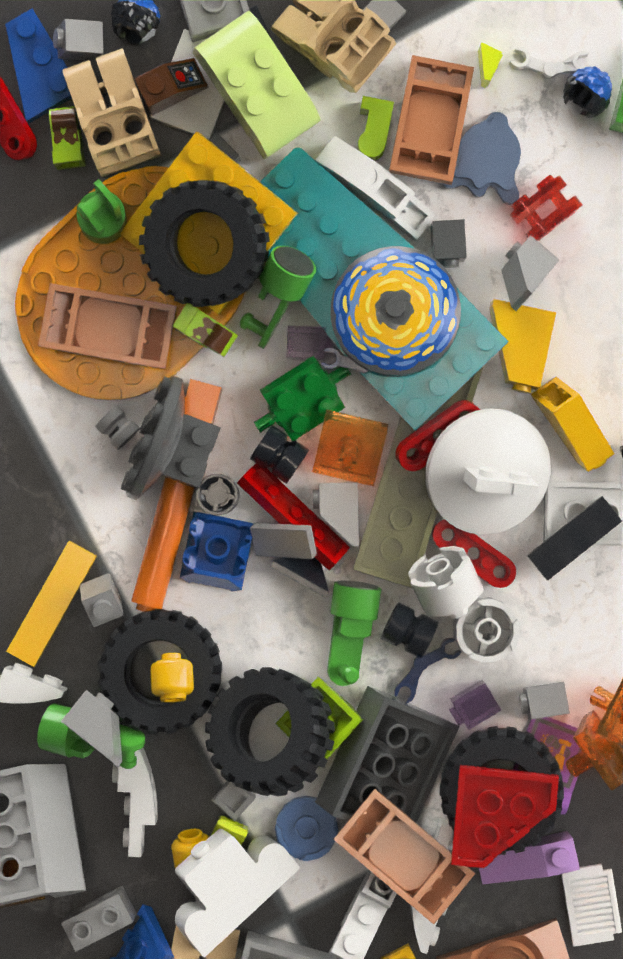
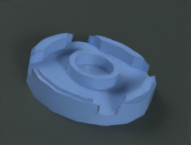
[275,796,338,861]

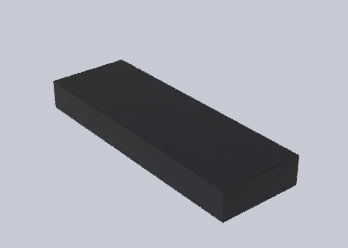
[526,496,622,581]

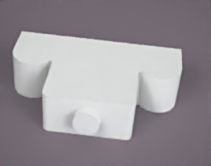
[175,829,300,958]

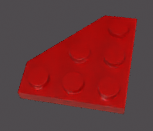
[451,765,559,868]

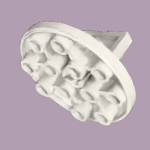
[426,409,551,534]

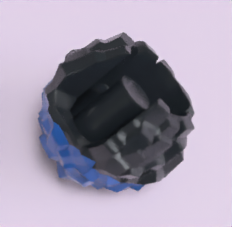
[111,0,160,45]
[563,66,612,119]

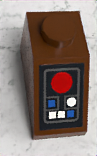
[134,58,209,116]

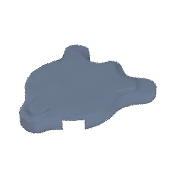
[442,112,521,205]

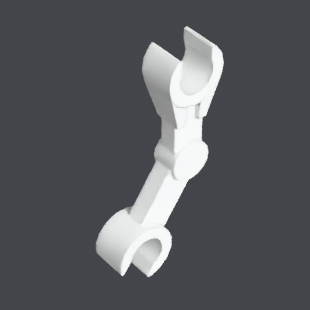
[509,47,592,78]

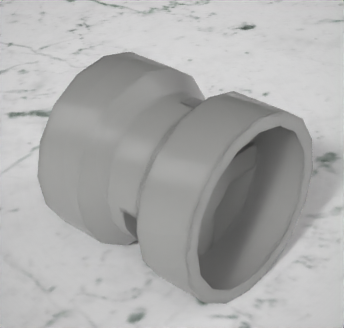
[95,405,140,450]

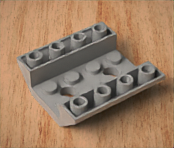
[0,764,86,906]

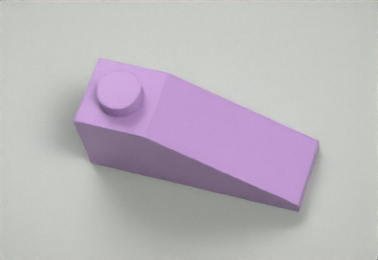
[479,831,580,884]

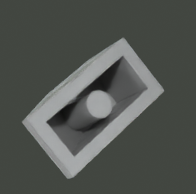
[501,235,559,311]
[313,482,359,546]
[61,690,122,767]

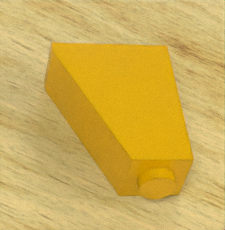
[489,299,556,394]
[530,377,614,472]

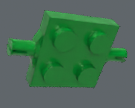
[254,355,352,441]

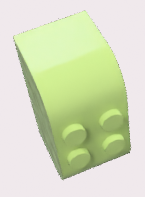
[192,11,321,159]

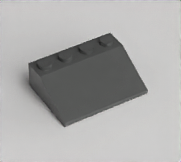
[315,686,460,822]

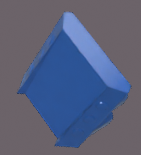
[180,512,253,592]

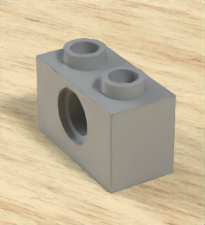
[61,885,137,952]

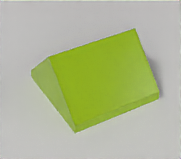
[275,677,363,768]

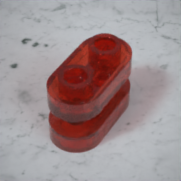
[510,174,583,241]

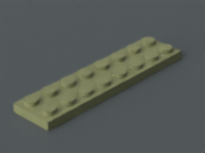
[353,367,483,588]

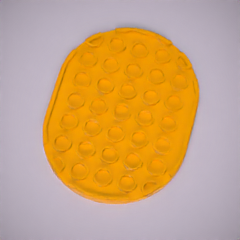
[15,166,245,400]

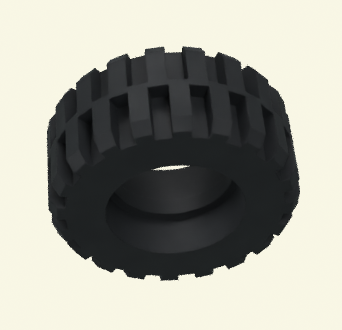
[139,180,270,307]
[97,609,222,735]
[205,667,335,797]
[439,726,564,855]

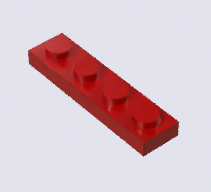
[237,464,350,571]

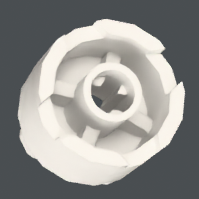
[408,546,484,619]
[453,597,520,663]

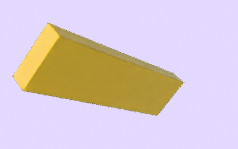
[6,541,97,667]

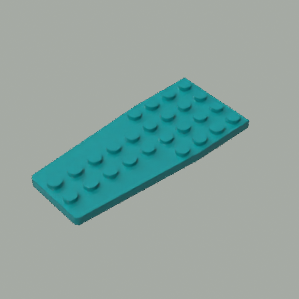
[260,148,509,431]

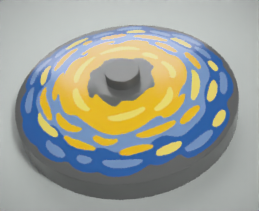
[331,246,461,377]

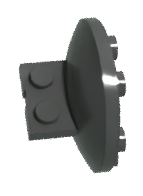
[120,375,221,500]

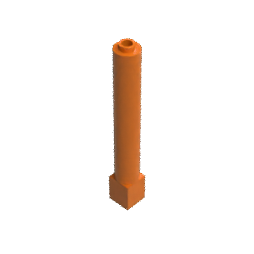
[131,379,223,612]

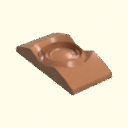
[389,55,474,185]
[38,283,177,369]
[333,789,475,924]
[436,918,570,959]

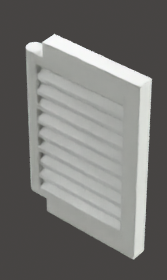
[561,864,622,947]

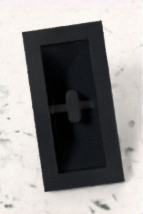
[270,557,329,598]

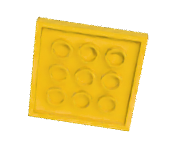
[120,131,298,314]

